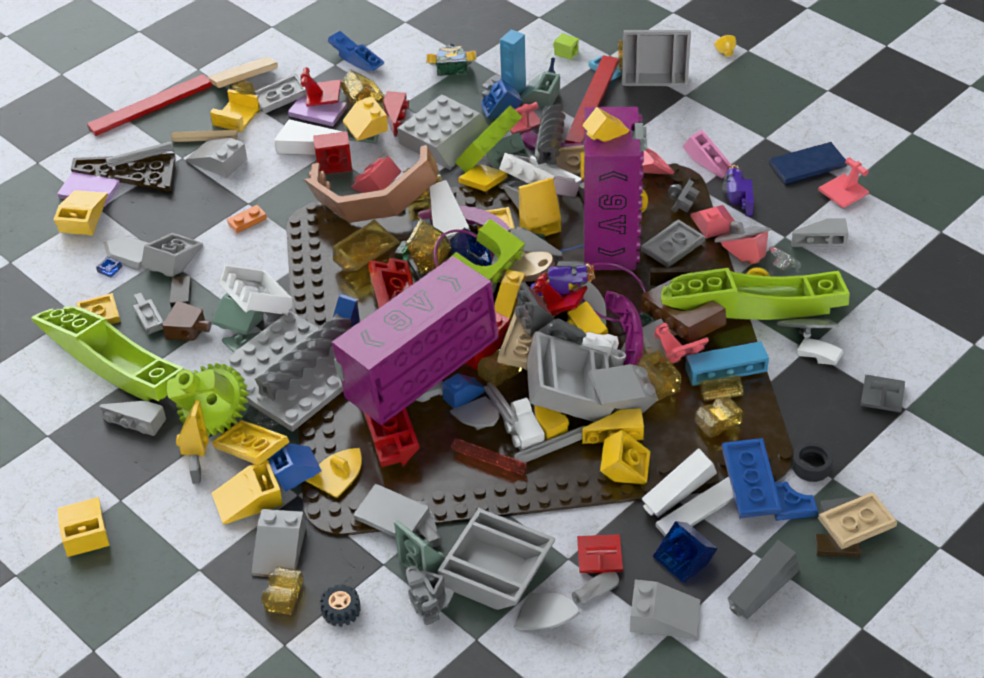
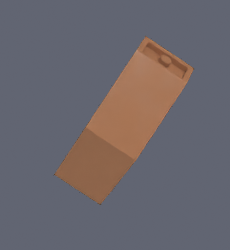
[304,145,438,223]

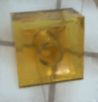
[341,69,385,105]

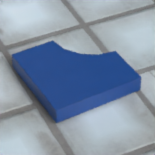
[774,481,818,521]

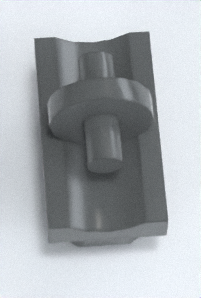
[668,179,700,212]

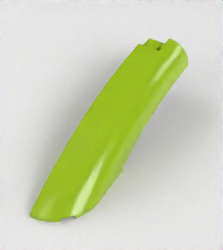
[661,268,850,320]
[31,306,184,402]

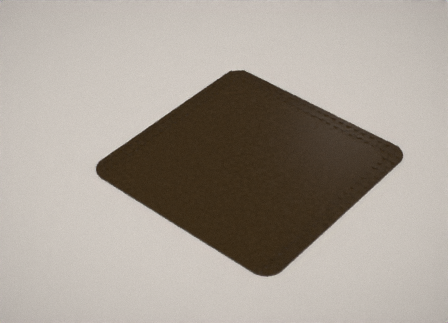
[286,163,793,536]

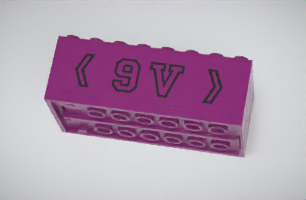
[584,107,647,270]
[332,256,499,425]

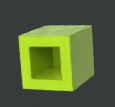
[553,33,579,60]

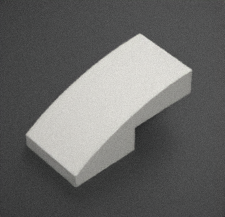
[797,338,844,365]

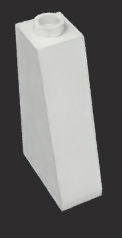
[274,120,341,155]
[430,180,472,251]
[642,448,717,518]

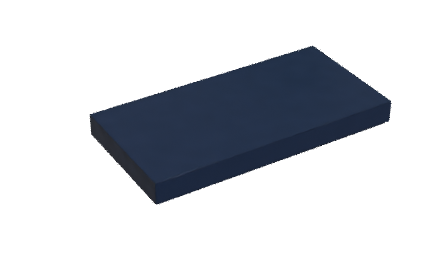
[769,142,847,184]

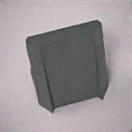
[532,319,587,345]

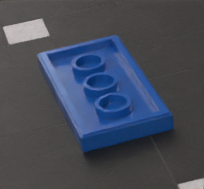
[721,438,782,519]

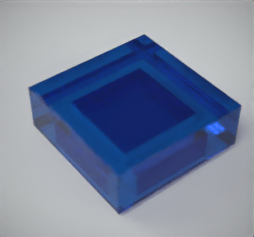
[96,256,122,278]

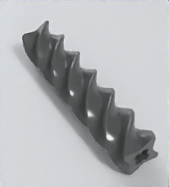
[535,104,566,165]
[255,314,351,401]

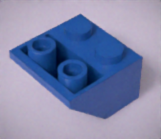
[481,78,522,119]
[268,443,322,492]

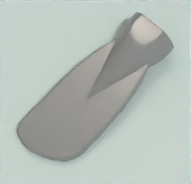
[418,501,442,548]
[572,572,619,606]

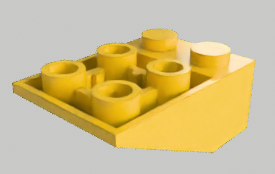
[518,177,561,238]
[53,190,108,235]
[212,460,283,525]
[58,497,110,557]

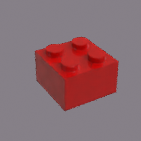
[313,131,353,174]

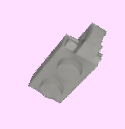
[134,293,164,334]

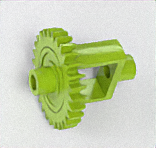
[167,363,249,437]

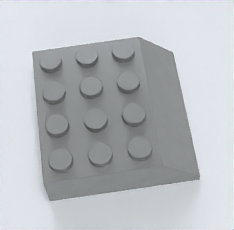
[622,30,691,86]
[398,94,489,170]
[527,331,614,422]
[438,508,555,610]

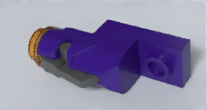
[722,165,754,216]
[531,261,595,296]

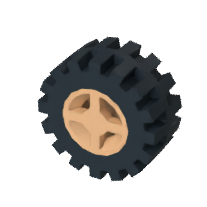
[320,584,361,627]

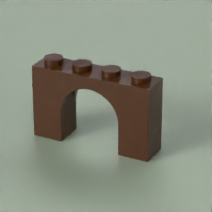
[641,280,726,343]

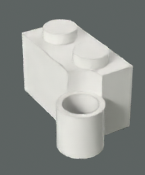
[580,332,626,368]
[504,398,545,451]

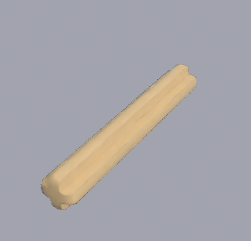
[171,130,238,142]

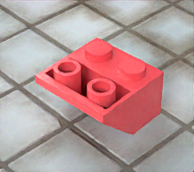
[351,156,402,193]

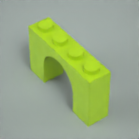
[455,105,522,173]
[449,219,525,285]

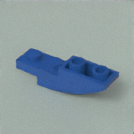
[328,31,384,71]

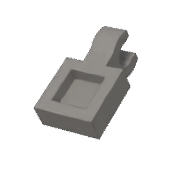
[482,74,501,96]

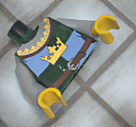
[426,43,477,76]

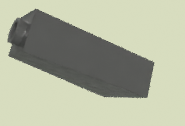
[728,540,799,619]

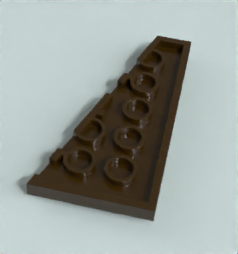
[71,153,176,192]

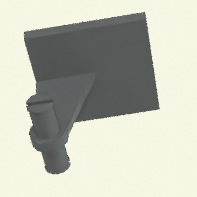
[860,374,905,412]

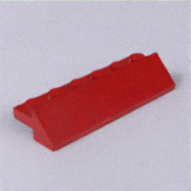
[368,258,413,308]
[363,407,419,467]

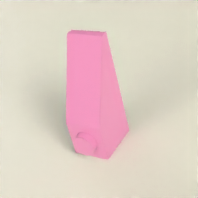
[682,129,734,178]

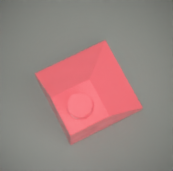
[641,148,674,175]
[691,205,739,239]
[721,232,768,264]

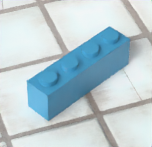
[500,29,526,94]
[685,341,769,386]

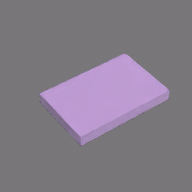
[288,95,347,127]
[57,172,120,207]

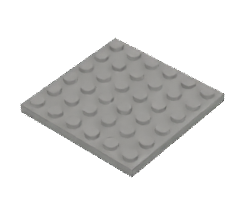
[219,311,343,432]

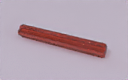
[451,438,527,475]

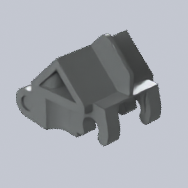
[406,566,454,625]

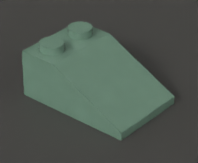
[394,520,445,574]

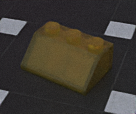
[333,219,399,271]

